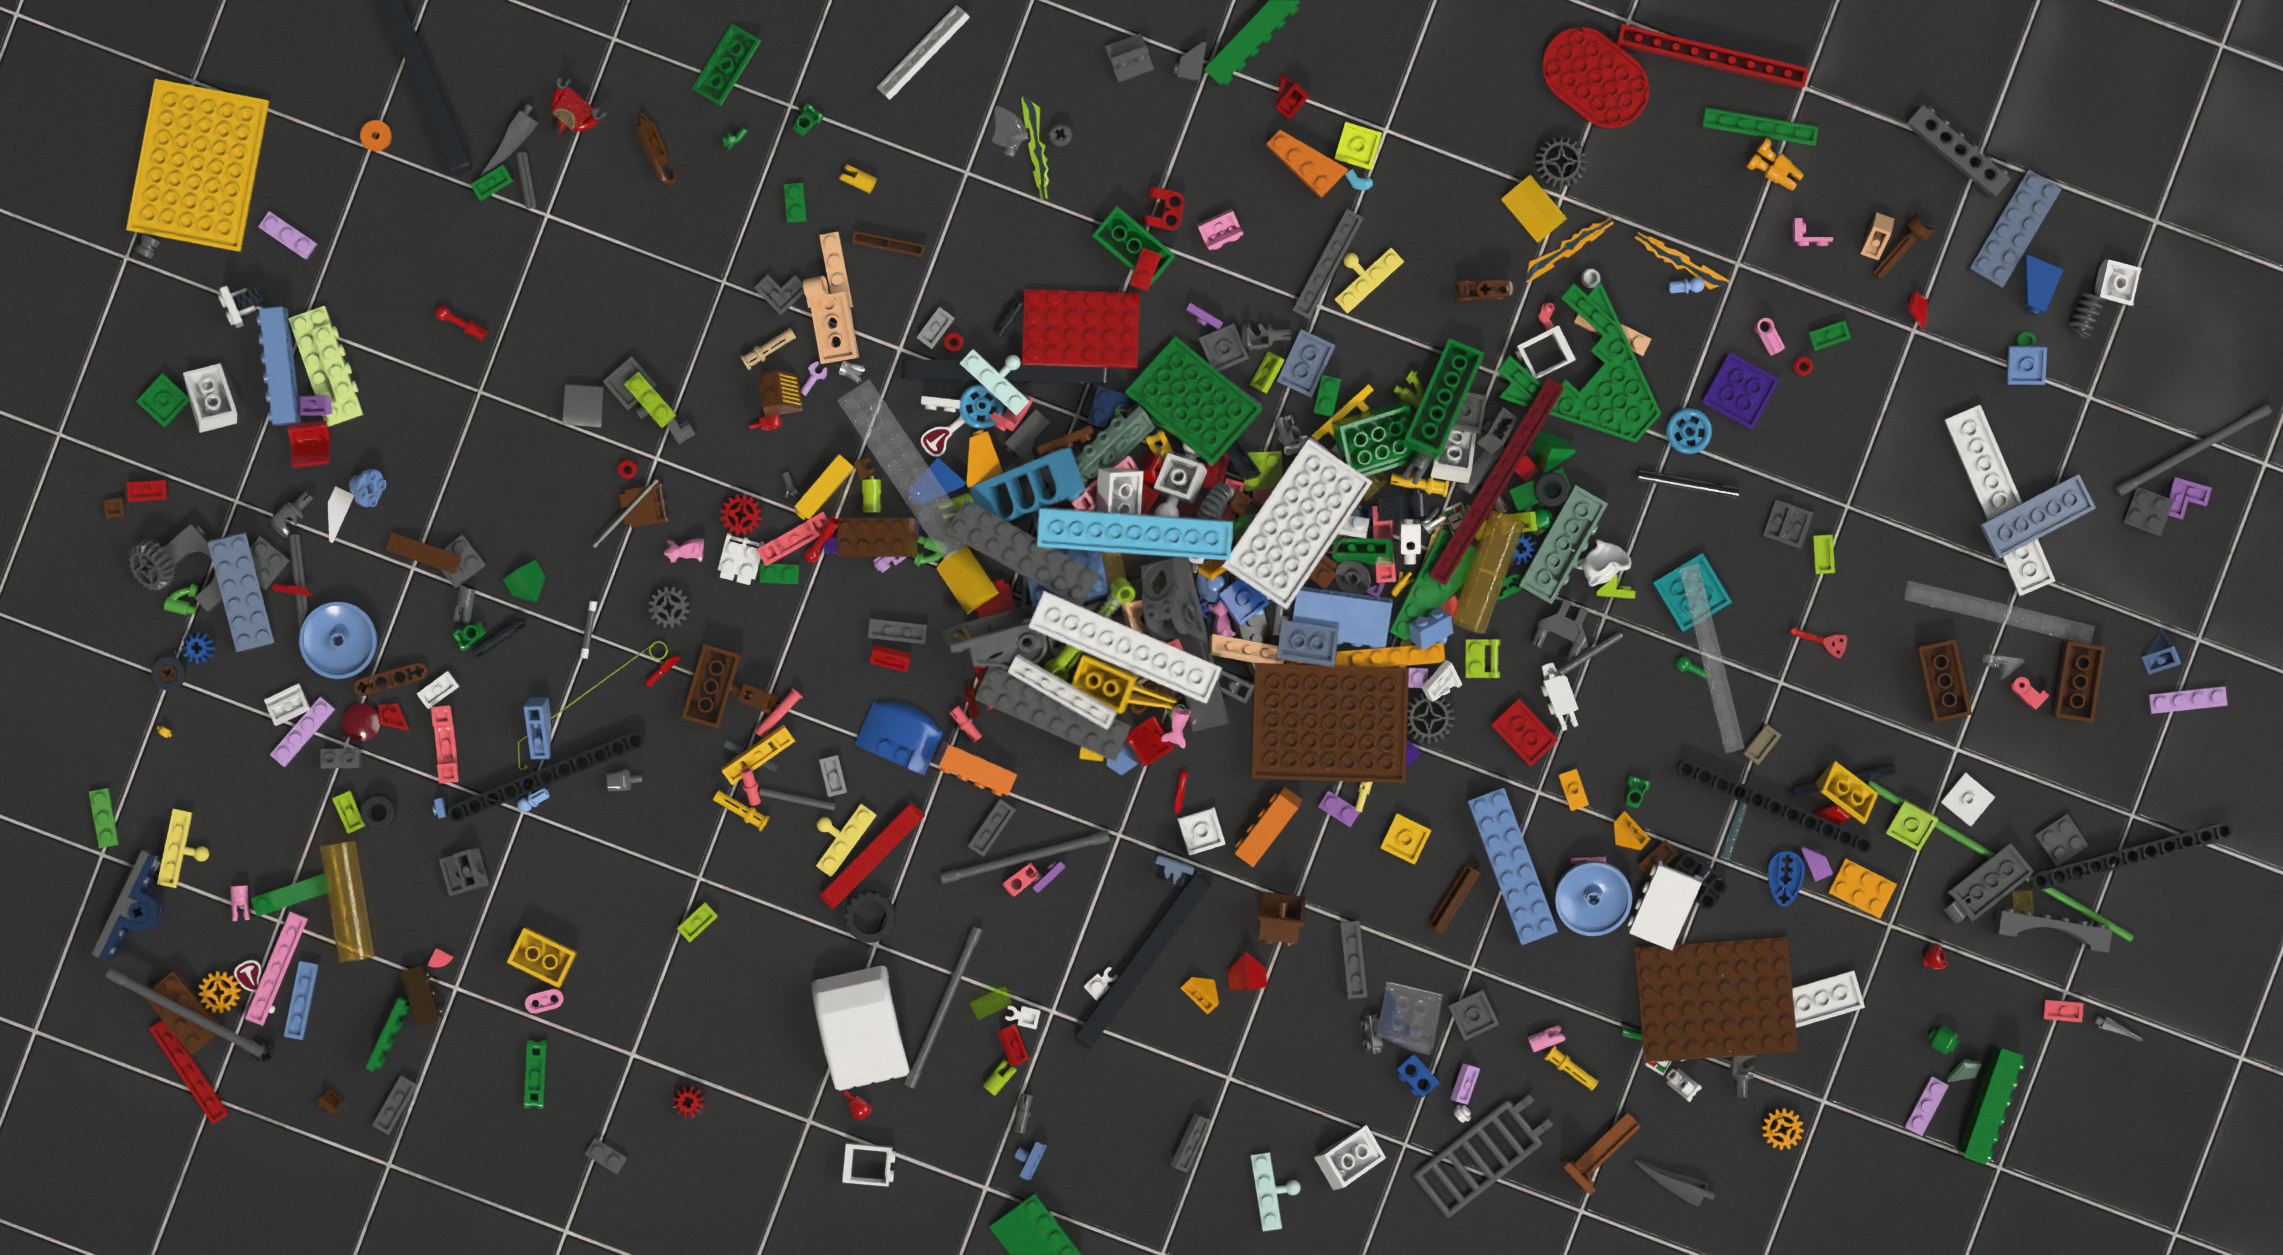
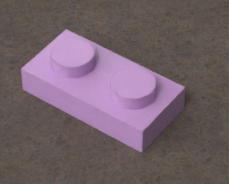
[1451,1063,1480,1105]

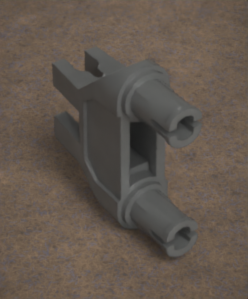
[1530,599,1588,661]

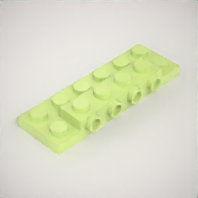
[288,306,364,427]

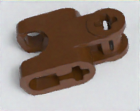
[1455,280,1513,302]

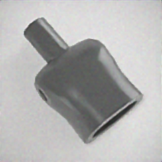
[606,769,643,792]

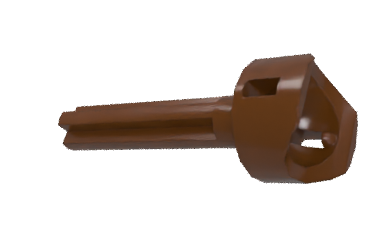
[1873,213,1935,280]

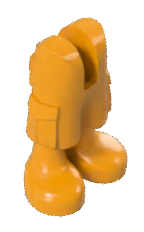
[1746,138,1804,191]

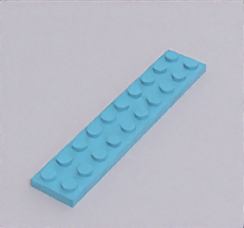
[1037,507,1233,560]

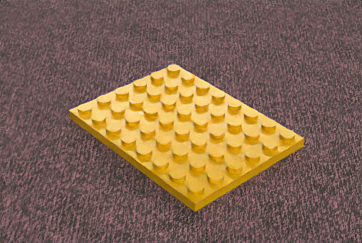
[126,79,270,252]

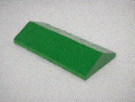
[692,24,761,106]

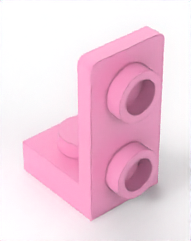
[1792,218,1833,246]

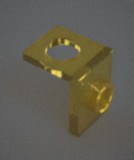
[1361,472,1389,503]

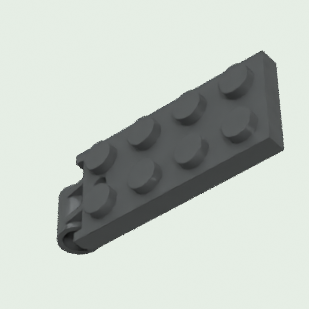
[1943,842,2035,924]

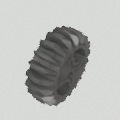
[1535,136,1587,188]
[1195,482,1234,520]
[127,540,176,591]
[1407,693,1455,744]

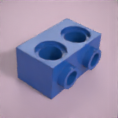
[1396,1053,1440,1098]

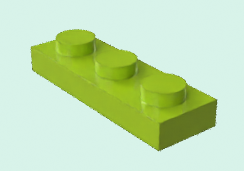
[624,372,677,428]

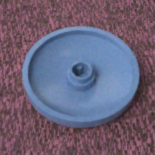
[299,602,377,679]
[1555,861,1632,936]

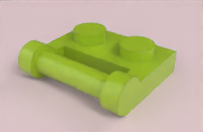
[1465,639,1500,678]

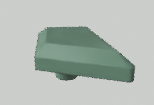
[1947,1059,1982,1082]

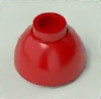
[1922,943,1947,970]

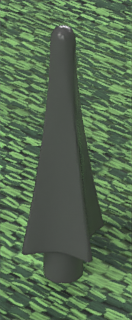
[2094,1015,2143,1041]

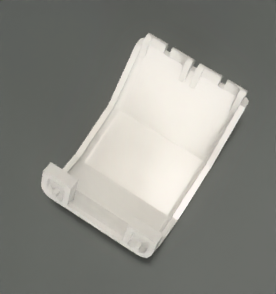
[811,966,910,1091]

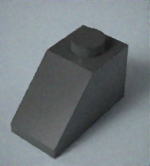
[1174,42,1207,82]

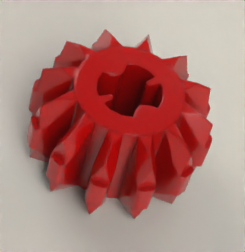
[672,1085,705,1118]

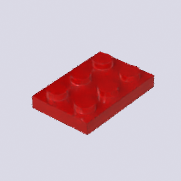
[1491,698,1558,767]

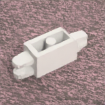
[1541,663,1578,731]

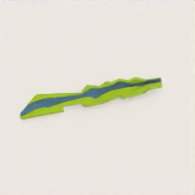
[1021,96,1049,200]

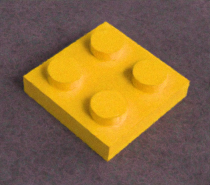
[1380,813,1431,865]

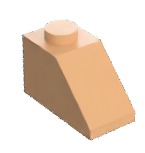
[1861,212,1894,260]

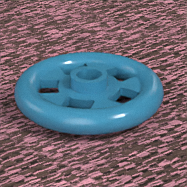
[959,384,1004,429]
[1666,408,1712,454]

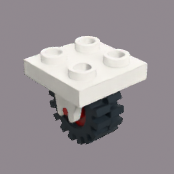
[218,286,267,329]

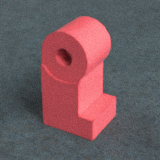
[2011,677,2049,710]
[1002,863,1040,897]

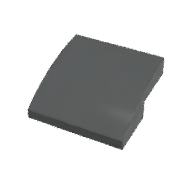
[563,384,604,427]
[1763,500,1814,549]

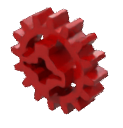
[720,494,762,536]

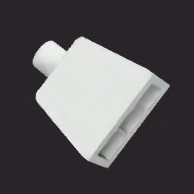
[1399,519,1421,564]

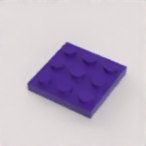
[1701,352,1780,430]

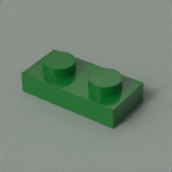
[470,165,514,201]
[784,183,807,223]
[1808,321,1851,351]
[760,563,799,584]

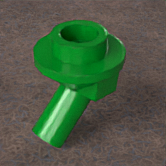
[722,127,747,150]

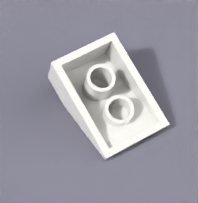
[183,363,237,433]
[1430,429,1476,483]
[1314,1125,1386,1190]

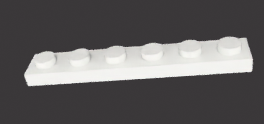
[876,5,970,100]
[1008,655,1117,729]

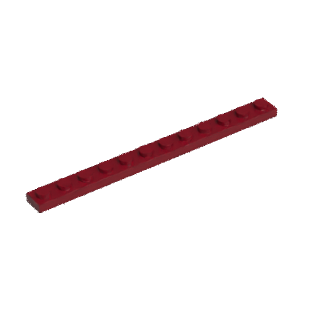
[1429,378,1565,586]

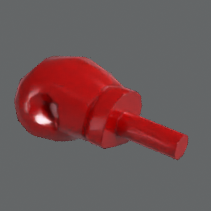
[749,413,782,430]
[843,1090,872,1119]

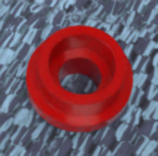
[944,332,963,352]
[1793,356,1813,376]
[618,459,637,479]

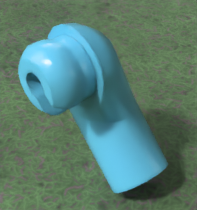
[1345,169,1373,191]

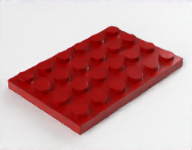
[1022,289,1140,369]

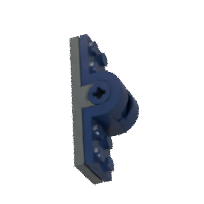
[92,849,164,961]

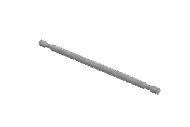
[593,479,658,548]

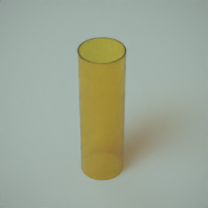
[1452,511,1525,634]
[319,841,375,963]

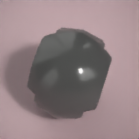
[1048,122,1073,147]

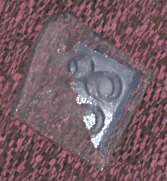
[1377,982,1443,1055]

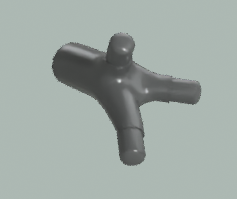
[782,472,804,498]

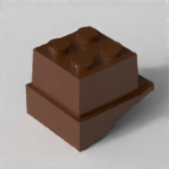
[1258,891,1306,946]

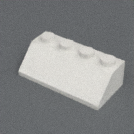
[1096,468,1143,514]

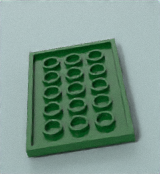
[1125,336,1263,466]

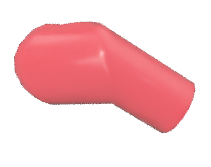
[1538,302,1555,331]

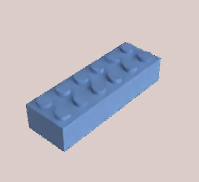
[257,307,301,426]

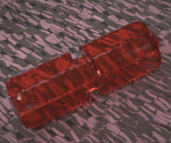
[963,686,980,719]

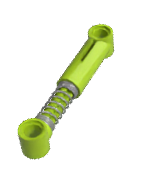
[1044,578,1135,681]

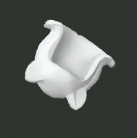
[1576,539,1632,586]

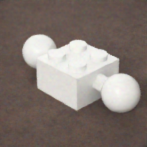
[1154,443,1207,517]

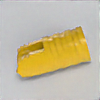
[839,164,877,194]

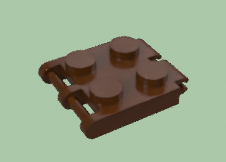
[619,483,669,528]

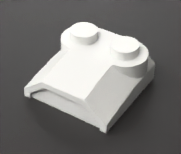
[2095,259,2142,306]

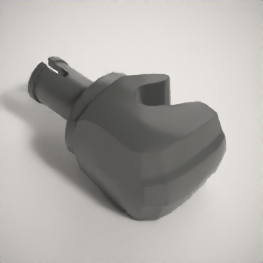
[1241,322,1291,349]
[270,490,314,538]
[1730,1055,1756,1098]

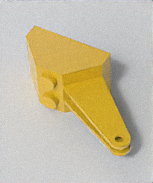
[1071,654,1177,713]

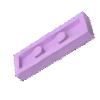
[258,211,317,260]
[1904,1076,1949,1136]

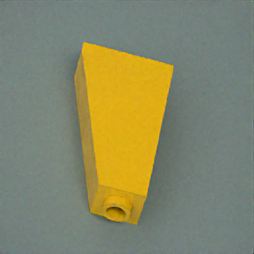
[794,454,855,520]

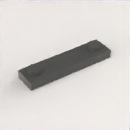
[1340,920,1367,999]

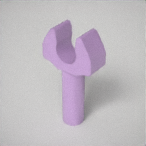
[800,362,827,396]

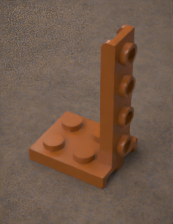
[1560,1112,1641,1196]

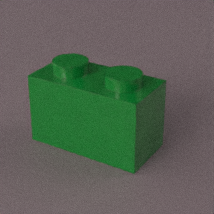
[1313,375,1341,417]

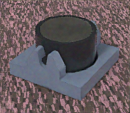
[1155,855,1194,886]

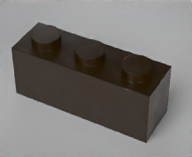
[399,964,444,1027]

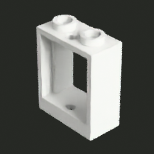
[1515,325,1576,379]
[842,1142,896,1186]

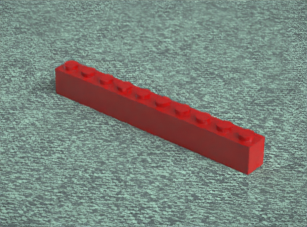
[1616,24,1809,89]

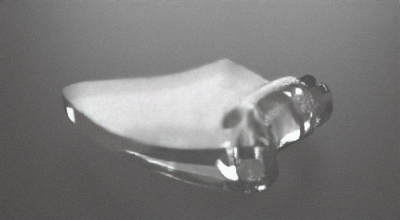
[992,106,1029,157]

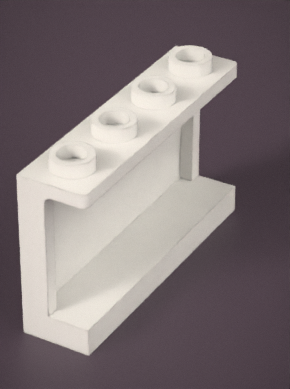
[1627,861,1702,950]

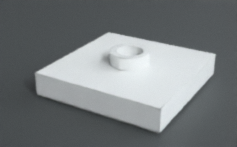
[1941,773,1995,827]
[1178,808,1225,855]

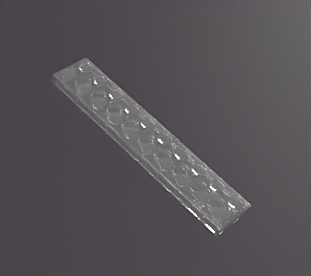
[837,379,967,560]

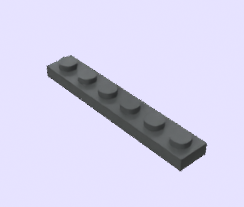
[1292,209,1364,319]

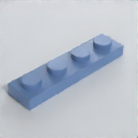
[284,961,319,1040]

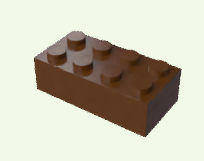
[837,518,917,557]
[1915,639,1972,723]
[2052,641,2106,723]
[682,644,742,729]
[145,970,222,1055]

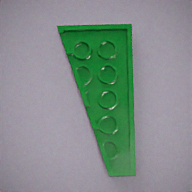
[1388,529,1491,640]

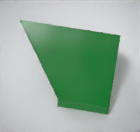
[1535,431,1576,474]
[503,560,545,602]

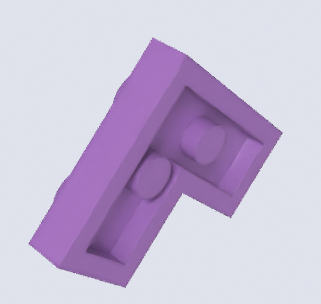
[2168,477,2212,520]

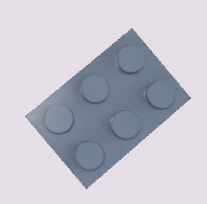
[1277,329,1336,398]
[1276,620,1339,667]

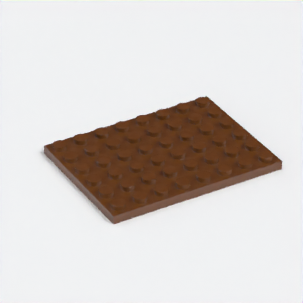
[1251,663,1409,783]
[1634,937,1798,1063]

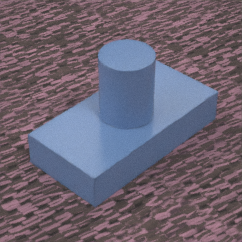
[1015,1142,1047,1180]

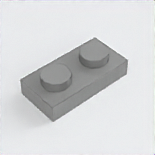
[916,307,955,349]
[819,755,847,797]

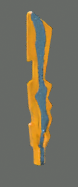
[1526,217,1614,283]
[1634,232,1729,289]

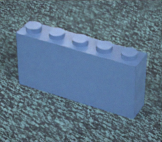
[1292,586,1392,649]

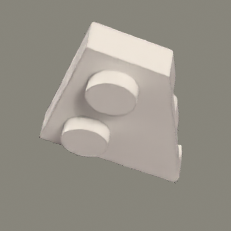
[1422,660,1462,701]

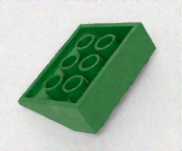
[1331,401,1417,477]
[989,1192,1081,1255]

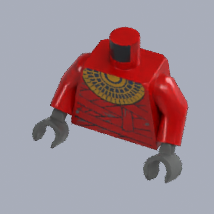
[551,75,607,135]

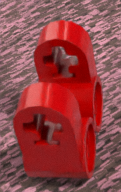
[1142,187,1184,231]

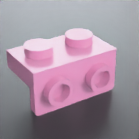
[1197,209,1243,250]

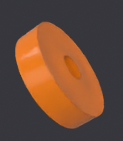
[360,120,392,152]

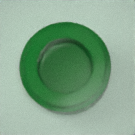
[2016,331,2036,346]

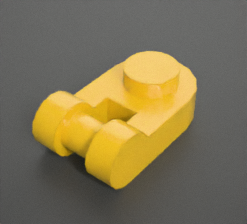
[1145,429,1174,465]

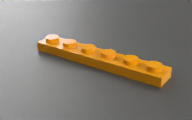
[1334,643,1445,667]

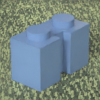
[1409,607,1453,650]

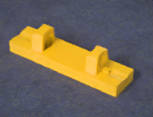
[1311,384,1374,441]
[720,725,795,785]

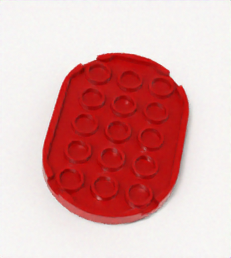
[1542,27,1649,128]

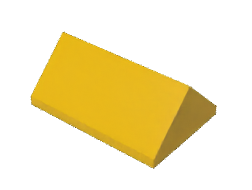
[1501,175,1567,243]
[936,547,999,615]
[1815,761,1878,824]

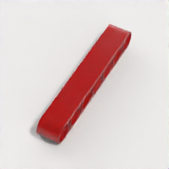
[819,802,926,910]

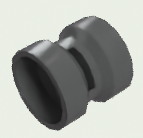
[134,234,160,259]

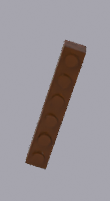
[852,231,925,257]
[1428,864,1480,934]

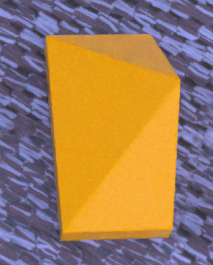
[1614,811,1650,850]
[1181,977,1219,1014]

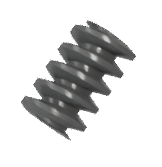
[2069,293,2105,337]

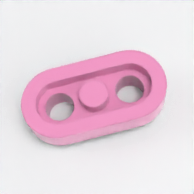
[525,989,564,1013]

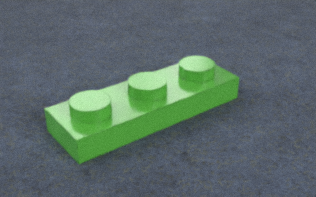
[89,788,119,848]

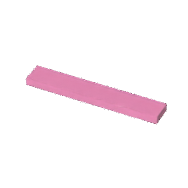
[245,912,308,1026]

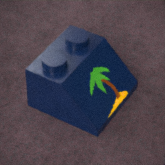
[1087,386,1134,429]

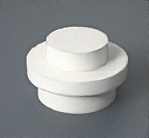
[1581,269,1600,288]
[1453,1104,1471,1123]

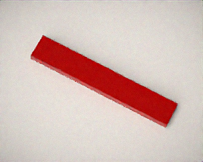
[149,1020,230,1125]

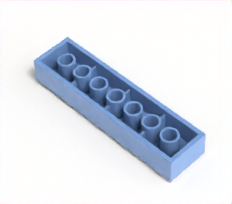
[1466,787,1558,945]

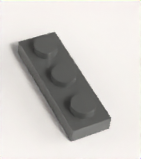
[868,619,927,644]
[968,799,1016,857]
[372,1075,418,1135]
[1170,1113,1212,1172]

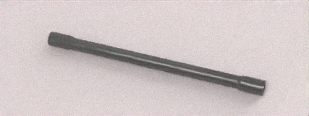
[2115,403,2272,496]
[940,830,1110,884]
[904,926,983,1089]
[105,967,265,1058]

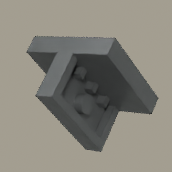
[1105,33,1154,83]

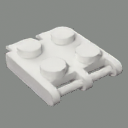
[718,533,765,585]

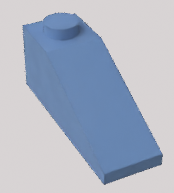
[524,697,551,759]

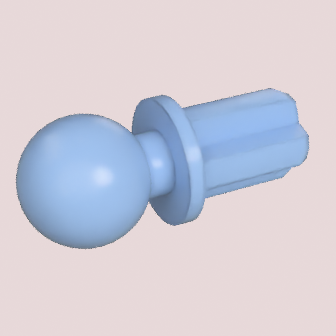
[1669,277,1704,294]
[517,788,549,812]

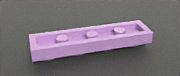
[2148,686,2227,714]
[270,697,335,767]

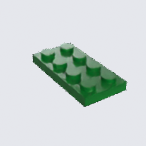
[366,996,410,1072]

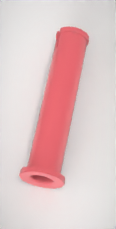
[754,687,803,738]

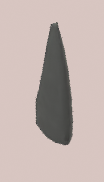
[480,104,538,177]
[1635,1159,1716,1207]

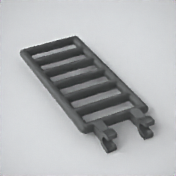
[1413,1093,1553,1218]

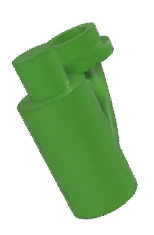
[914,535,950,567]
[164,583,199,616]

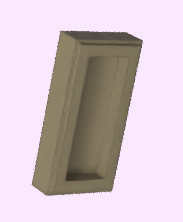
[1742,723,1781,765]

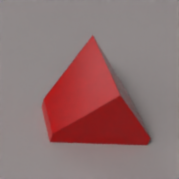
[1275,73,1310,120]
[1138,448,1162,491]
[1228,952,1267,990]

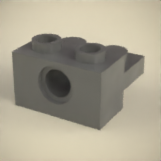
[439,848,489,896]

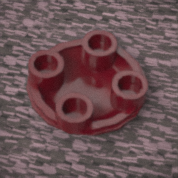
[342,703,381,741]

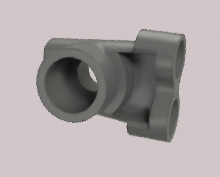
[1274,415,1301,446]

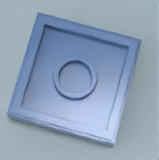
[2006,345,2047,385]

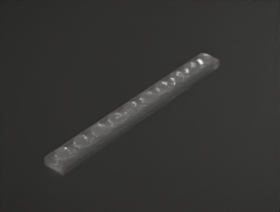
[1679,563,1745,753]
[1904,581,2095,645]

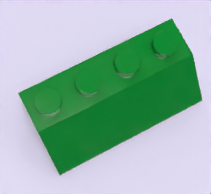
[1092,206,1176,286]

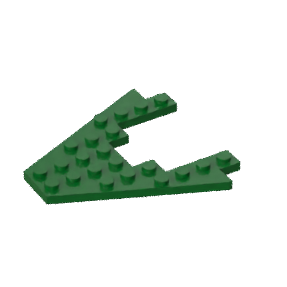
[1497,283,1661,442]

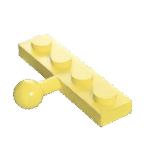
[1334,247,1404,313]
[816,804,876,877]
[157,809,209,888]

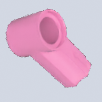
[1754,318,1785,356]

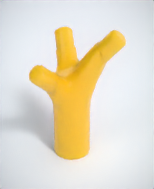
[1390,572,1415,597]

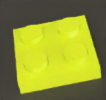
[1334,122,1382,170]

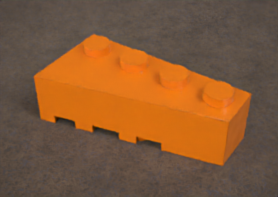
[1266,130,1349,199]
[932,740,1017,796]
[1235,786,1302,867]

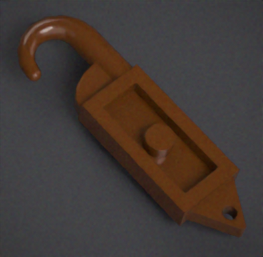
[636,113,677,185]

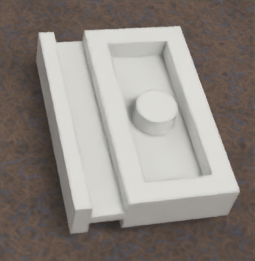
[921,396,960,412]
[264,683,311,726]

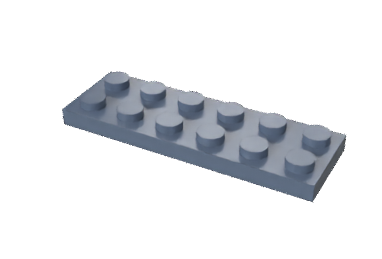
[1969,170,2062,288]
[1980,474,2096,559]
[207,532,274,652]

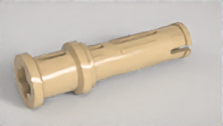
[740,327,796,370]

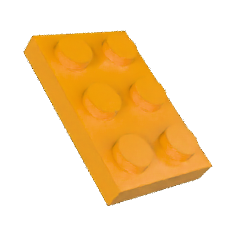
[1828,858,1897,919]

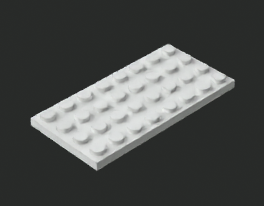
[1222,439,1372,610]

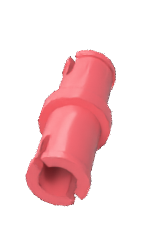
[949,706,982,743]
[740,767,761,805]

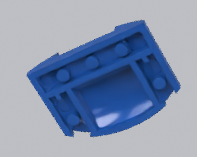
[854,701,943,776]

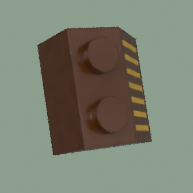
[758,370,804,417]

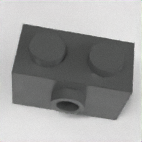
[1477,407,1518,454]

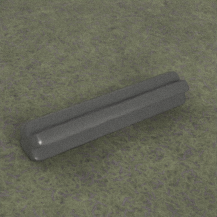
[516,152,536,209]

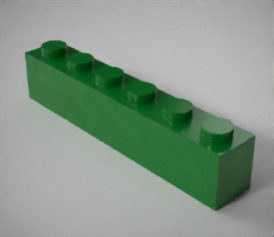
[1204,0,1300,87]

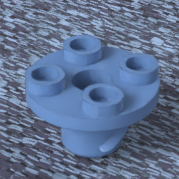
[349,469,387,507]
[1196,570,1230,602]

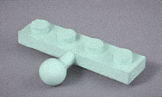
[960,349,1029,415]
[1251,1152,1301,1231]

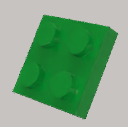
[136,373,190,428]

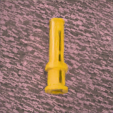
[1390,472,1449,497]
[713,790,770,831]
[1544,1045,1598,1091]

